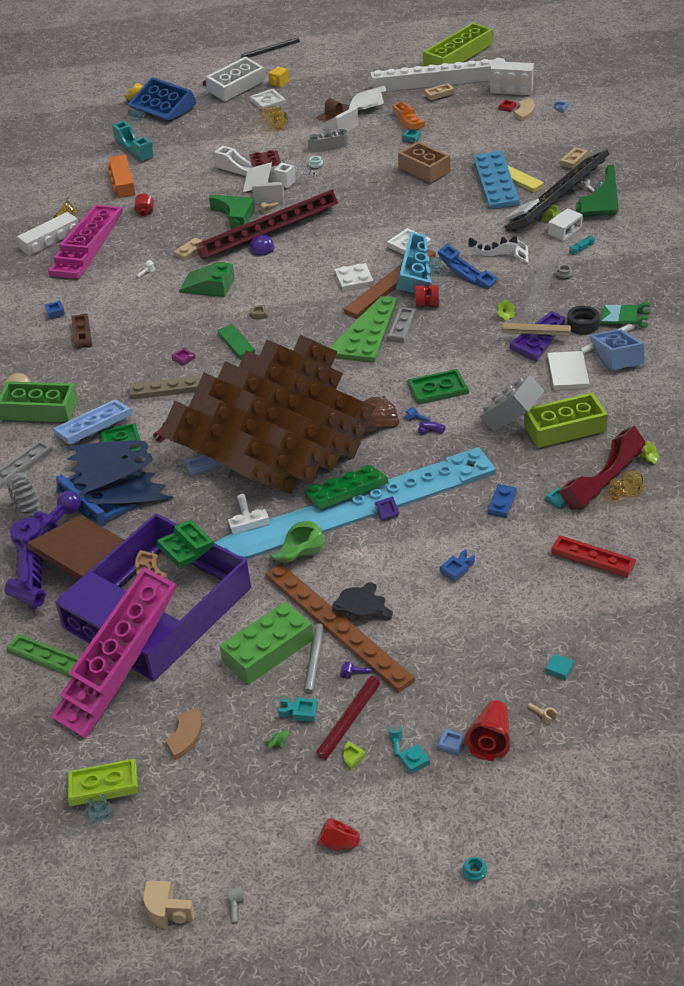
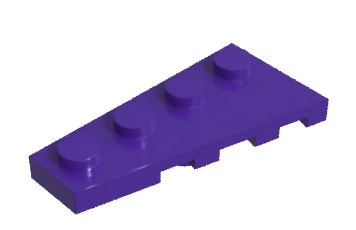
[509,311,565,362]

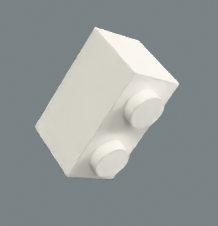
[548,208,583,241]

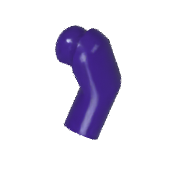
[417,422,446,434]

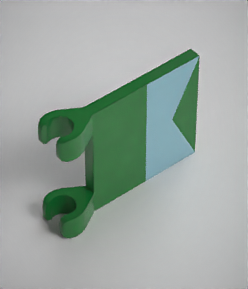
[601,302,650,328]

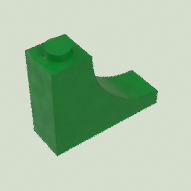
[576,165,619,217]
[209,194,255,229]

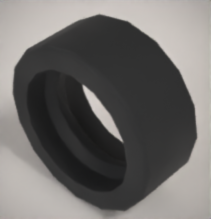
[567,305,600,335]

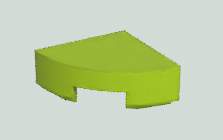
[343,741,366,770]

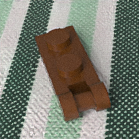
[71,313,92,349]

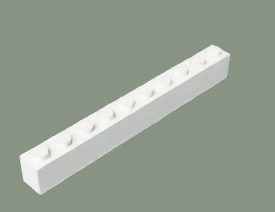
[371,58,505,92]

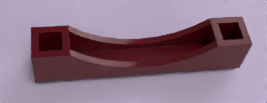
[558,425,646,510]

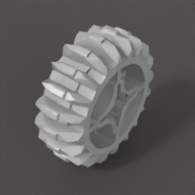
[6,472,41,519]

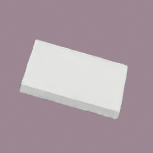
[547,351,590,390]

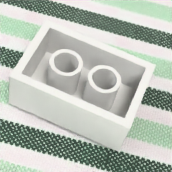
[490,61,534,96]

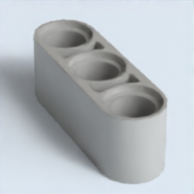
[307,129,348,153]

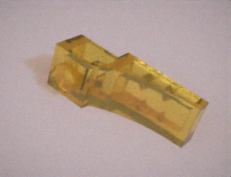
[260,106,289,128]

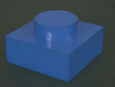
[45,301,65,318]

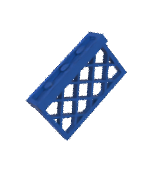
[56,473,137,527]

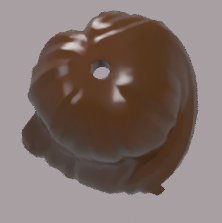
[364,396,399,433]

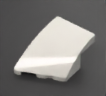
[349,85,386,111]

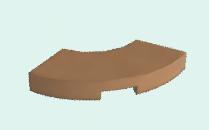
[135,550,168,579]
[166,707,202,760]

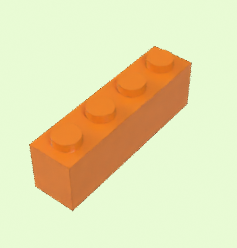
[107,154,136,198]

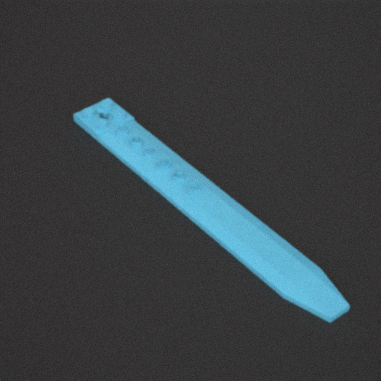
[215,447,496,559]

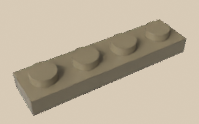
[130,376,200,399]

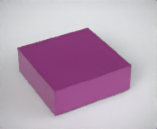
[171,347,196,366]

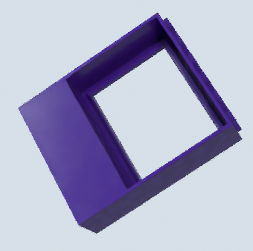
[55,513,251,682]

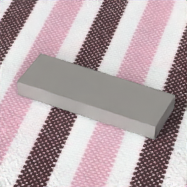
[388,307,416,343]

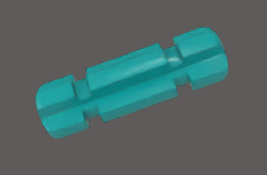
[569,235,595,255]

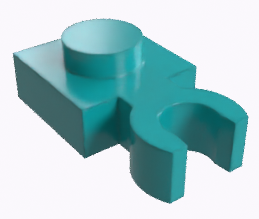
[278,697,319,722]

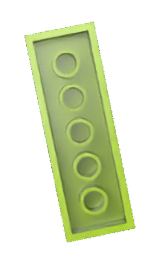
[423,22,493,67]

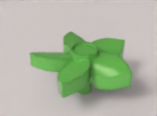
[264,730,290,748]

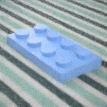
[53,399,133,444]

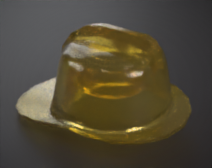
[51,197,77,220]

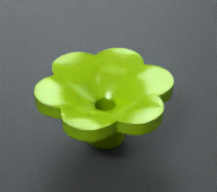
[497,300,515,321]
[640,441,659,464]

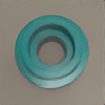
[463,857,487,881]

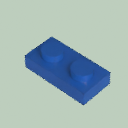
[488,484,517,518]

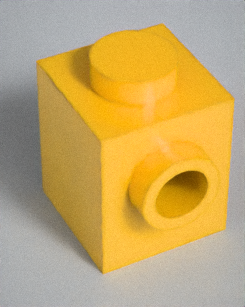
[269,66,290,87]

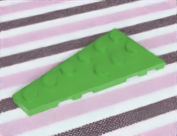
[330,296,397,362]

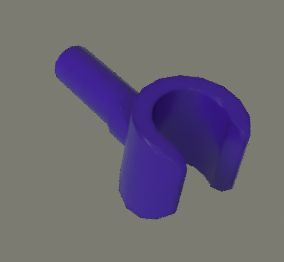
[340,662,371,679]

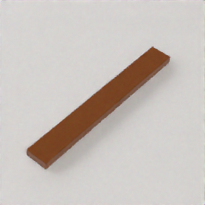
[344,249,436,319]

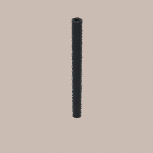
[241,37,300,58]

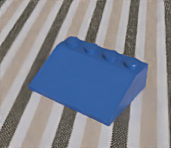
[127,77,197,121]

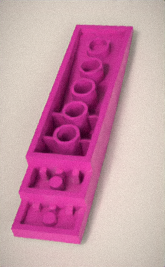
[48,205,123,279]
[50,567,177,738]

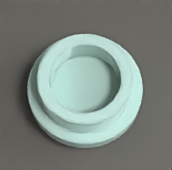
[308,156,323,168]

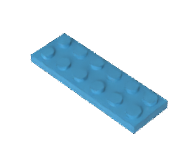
[473,150,520,209]

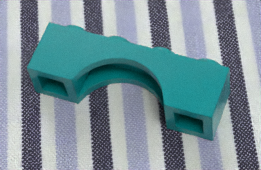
[112,120,154,162]

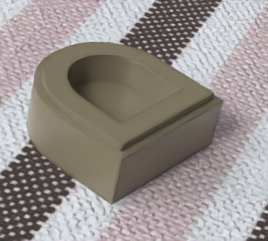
[250,305,268,319]

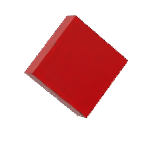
[498,100,517,112]

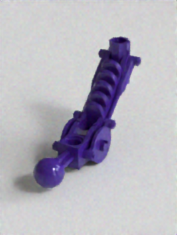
[4,491,81,610]

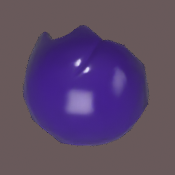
[250,235,275,255]

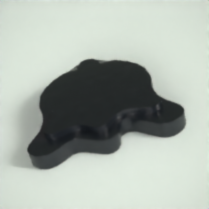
[332,582,393,620]

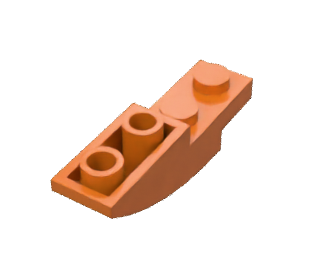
[392,102,425,130]

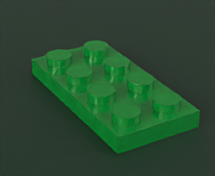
[304,465,389,509]

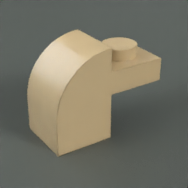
[143,881,195,929]

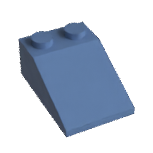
[589,329,645,371]

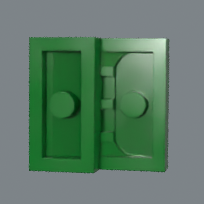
[157,520,214,568]

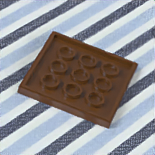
[27,515,124,580]

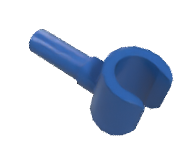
[405,407,431,422]

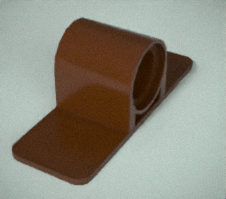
[316,98,349,122]

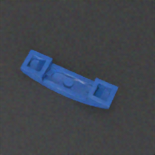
[438,243,499,289]

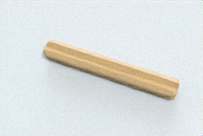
[502,323,571,336]

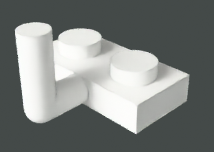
[228,494,270,534]

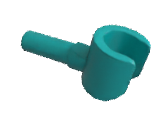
[388,725,402,757]

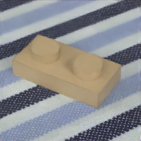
[424,83,455,100]
[560,147,588,169]
[174,238,202,261]

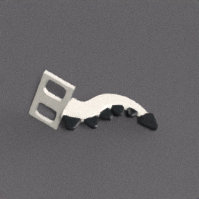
[468,236,528,264]

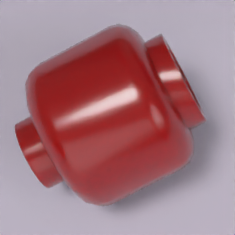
[134,193,154,216]

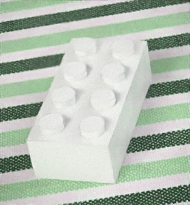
[206,57,264,102]

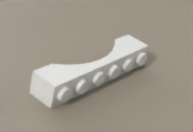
[214,146,296,188]

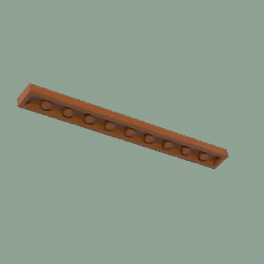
[265,563,415,693]

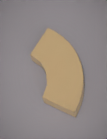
[514,98,535,121]

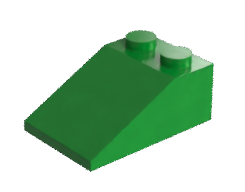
[179,262,235,297]

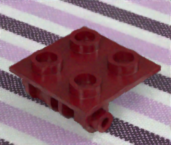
[249,150,281,167]

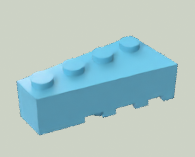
[396,232,432,296]

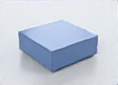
[437,729,465,756]

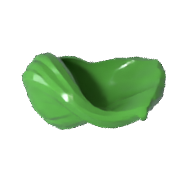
[270,521,324,563]

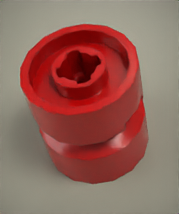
[415,285,439,307]

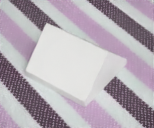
[324,106,358,131]
[252,182,284,204]

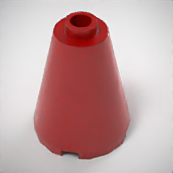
[464,700,510,761]

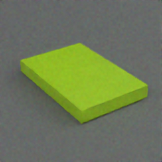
[68,759,139,806]

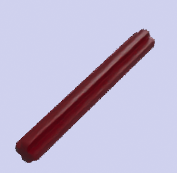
[316,676,380,760]

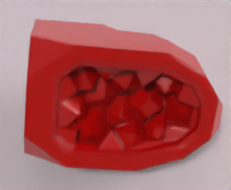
[317,818,360,852]

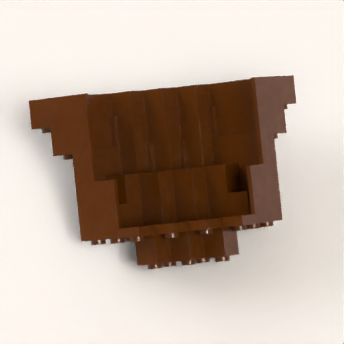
[160,335,375,494]

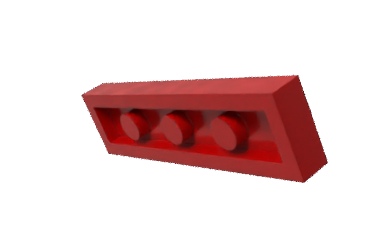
[551,535,636,578]

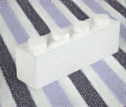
[17,212,78,256]

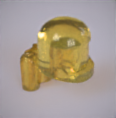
[609,470,643,500]

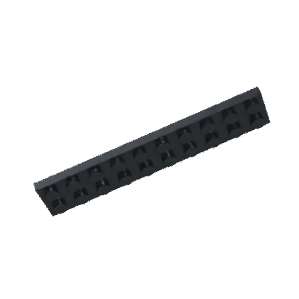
[504,149,610,231]

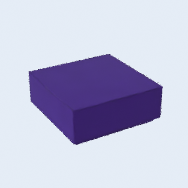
[374,496,400,521]

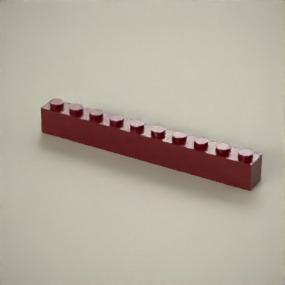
[195,189,338,259]

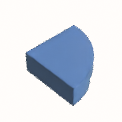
[555,100,569,113]

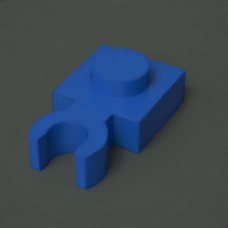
[440,550,475,582]

